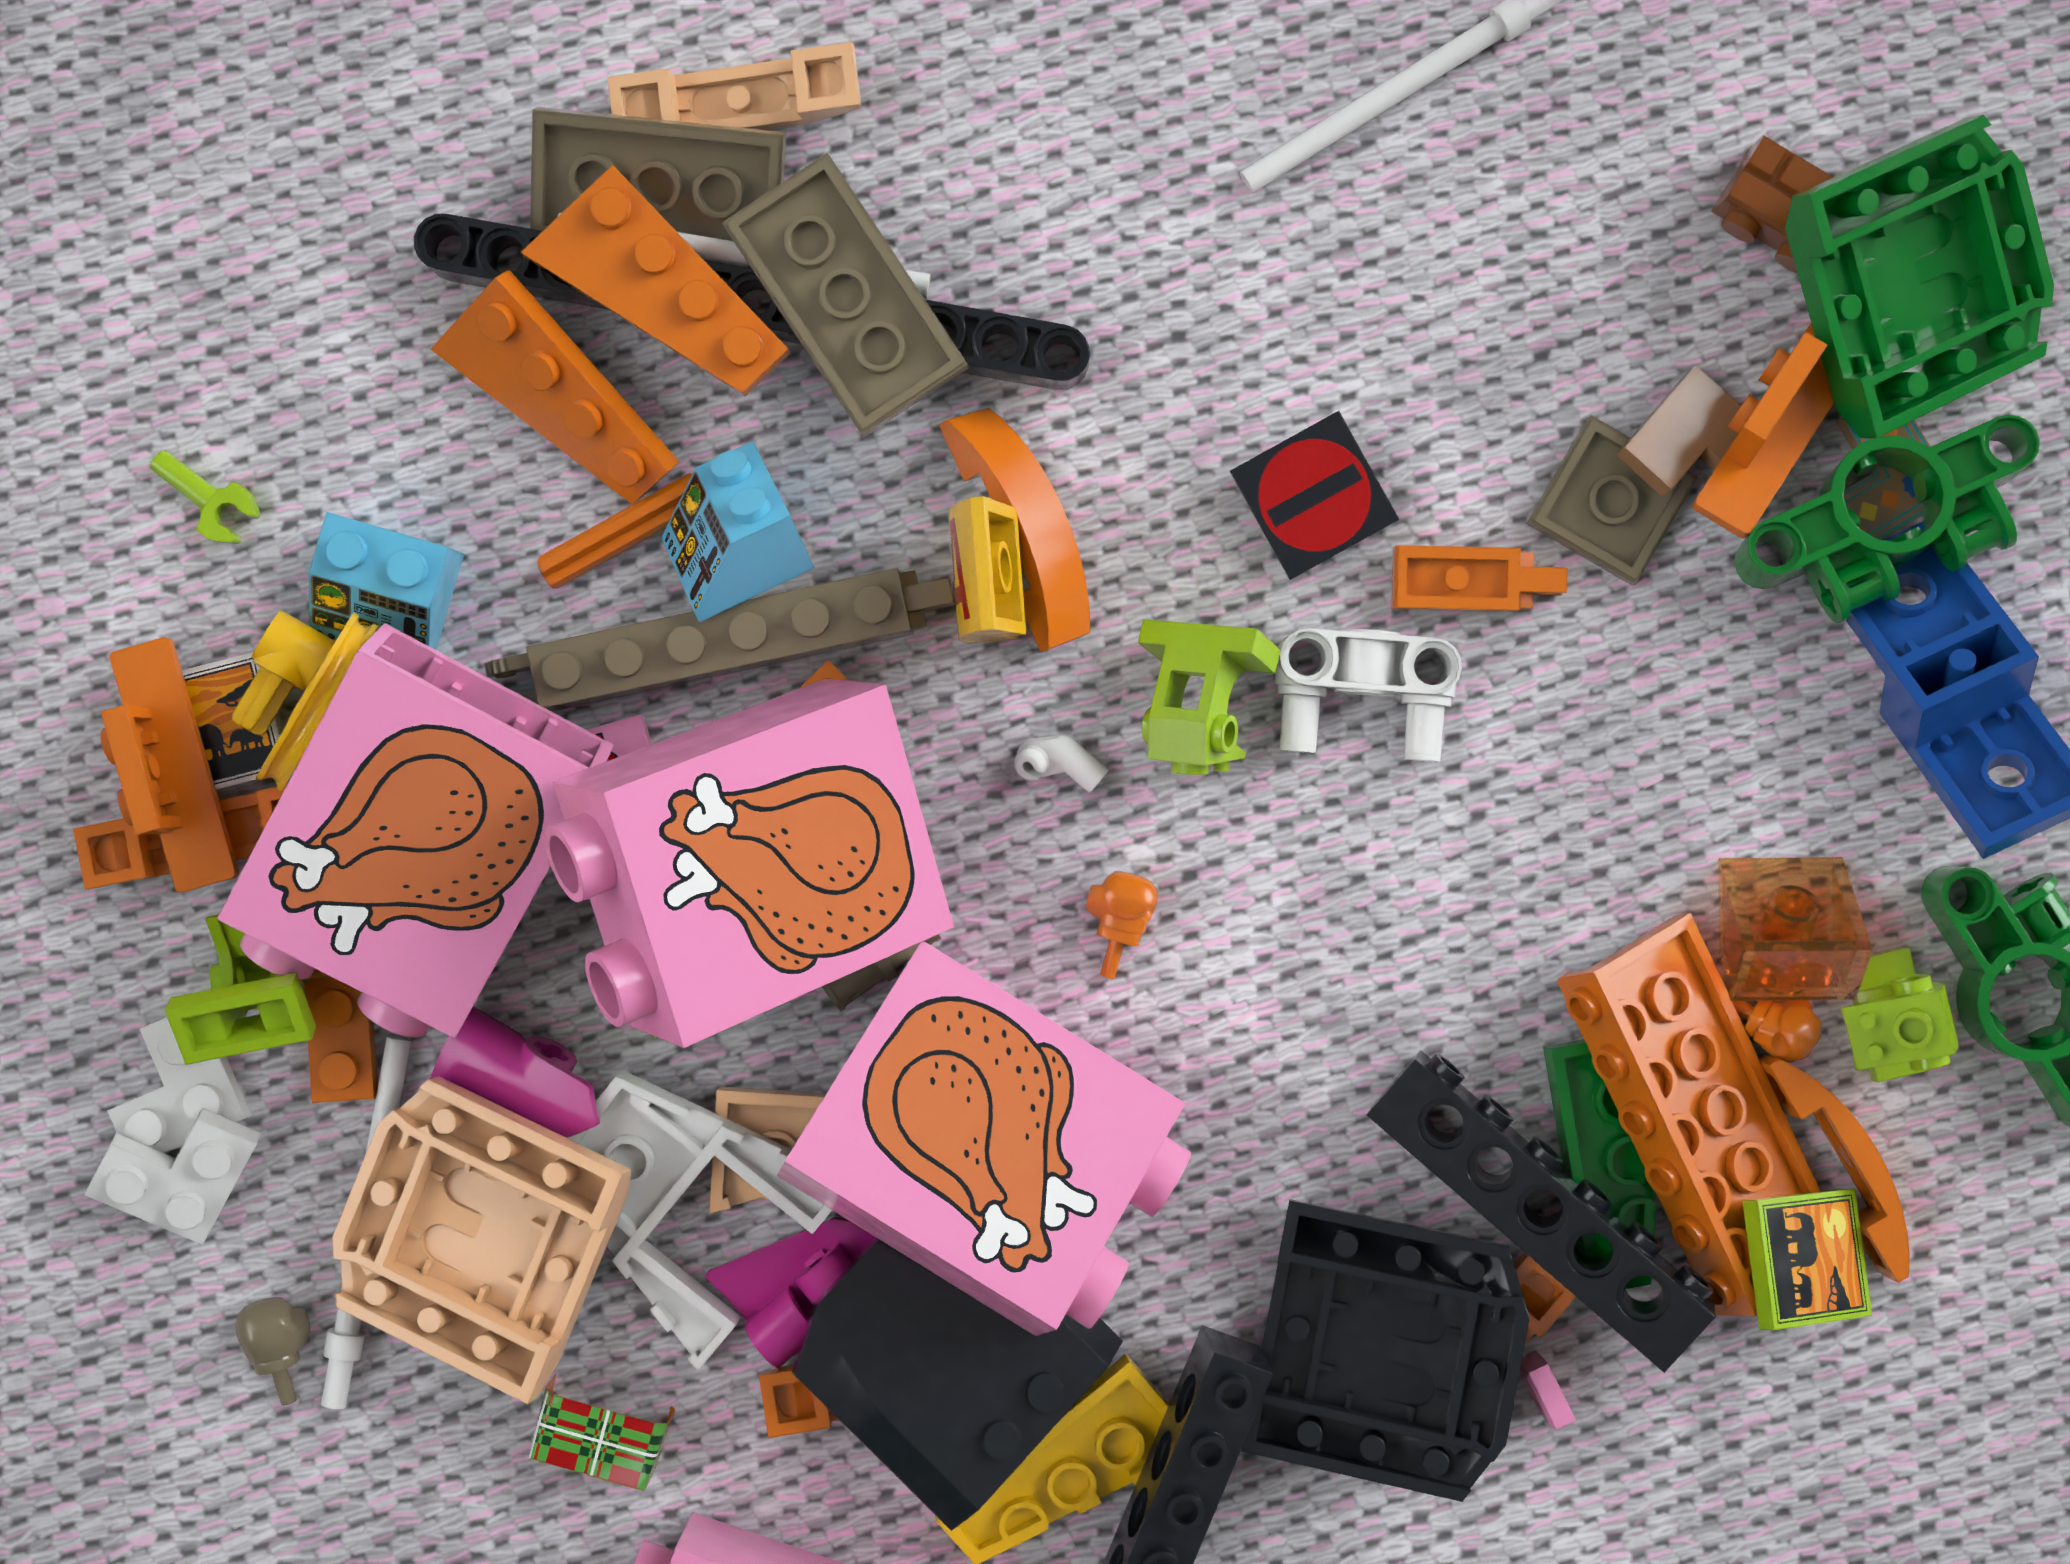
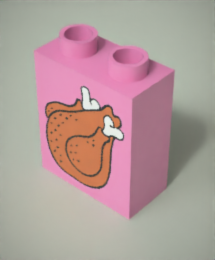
[217,623,614,1038]
[545,679,954,1048]
[777,941,1191,1336]

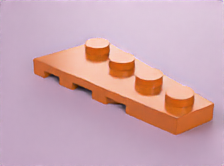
[521,165,791,396]
[430,269,680,505]

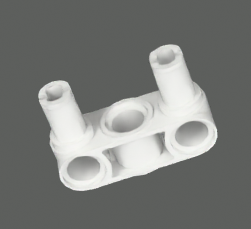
[1275,628,1462,762]

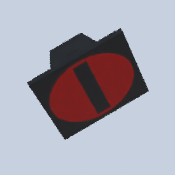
[1229,411,1400,580]

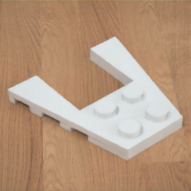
[568,1070,832,1370]

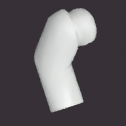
[1014,734,1109,793]

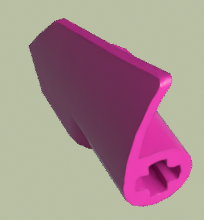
[430,1006,600,1138]
[706,1217,876,1368]

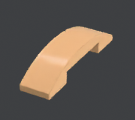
[607,42,861,130]

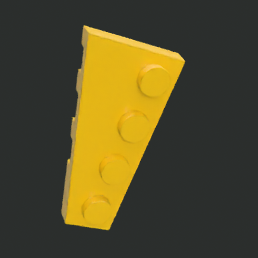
[935,1353,1169,1564]

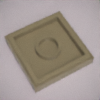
[1526,415,1698,586]

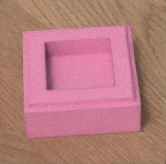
[1520,1350,1576,1430]

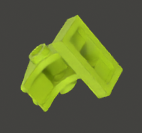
[1138,619,1281,775]
[164,914,316,1065]
[1841,946,1959,1083]

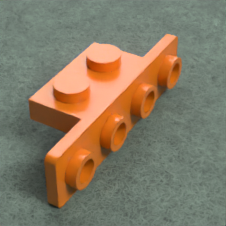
[1692,323,1834,539]
[100,637,239,893]

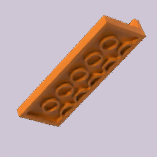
[1557,913,1820,1317]

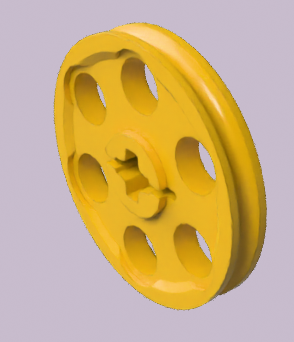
[256,612,379,792]

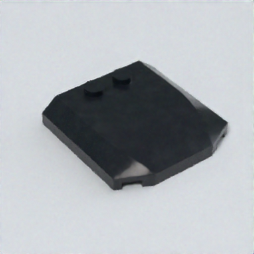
[1241,1199,1530,1502]
[791,1238,1123,1531]

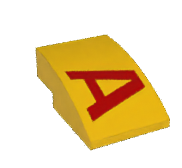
[949,496,1026,644]

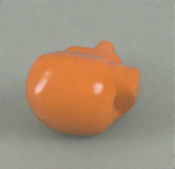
[1086,871,1158,979]
[1728,993,1822,1063]

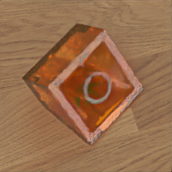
[1718,857,1873,1001]

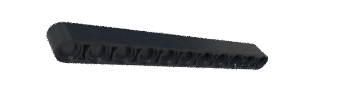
[414,214,1090,390]

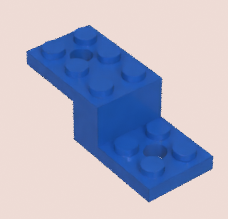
[1846,521,2070,859]

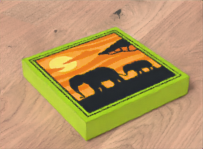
[1742,1189,1872,1330]

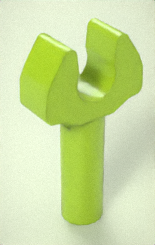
[149,450,261,544]

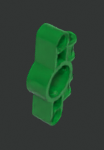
[1734,415,2040,623]
[1921,866,2070,1127]

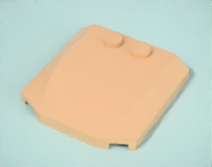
[332,1076,631,1404]

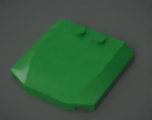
[1785,115,2054,438]

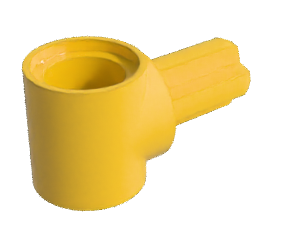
[231,609,335,736]

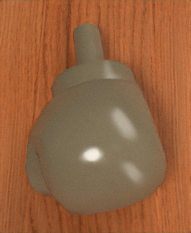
[235,1297,310,1406]

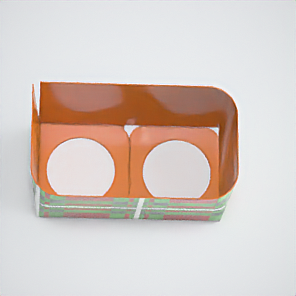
[529,1373,676,1491]

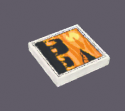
[182,652,283,791]

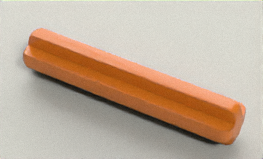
[537,473,693,589]

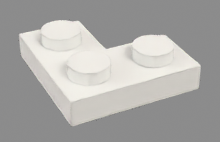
[107,1017,252,1153]
[84,1108,261,1245]

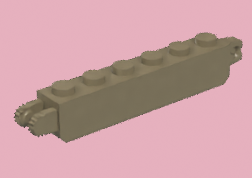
[484,568,956,711]

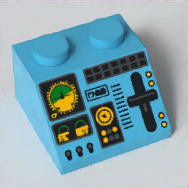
[661,441,815,623]
[309,512,464,650]

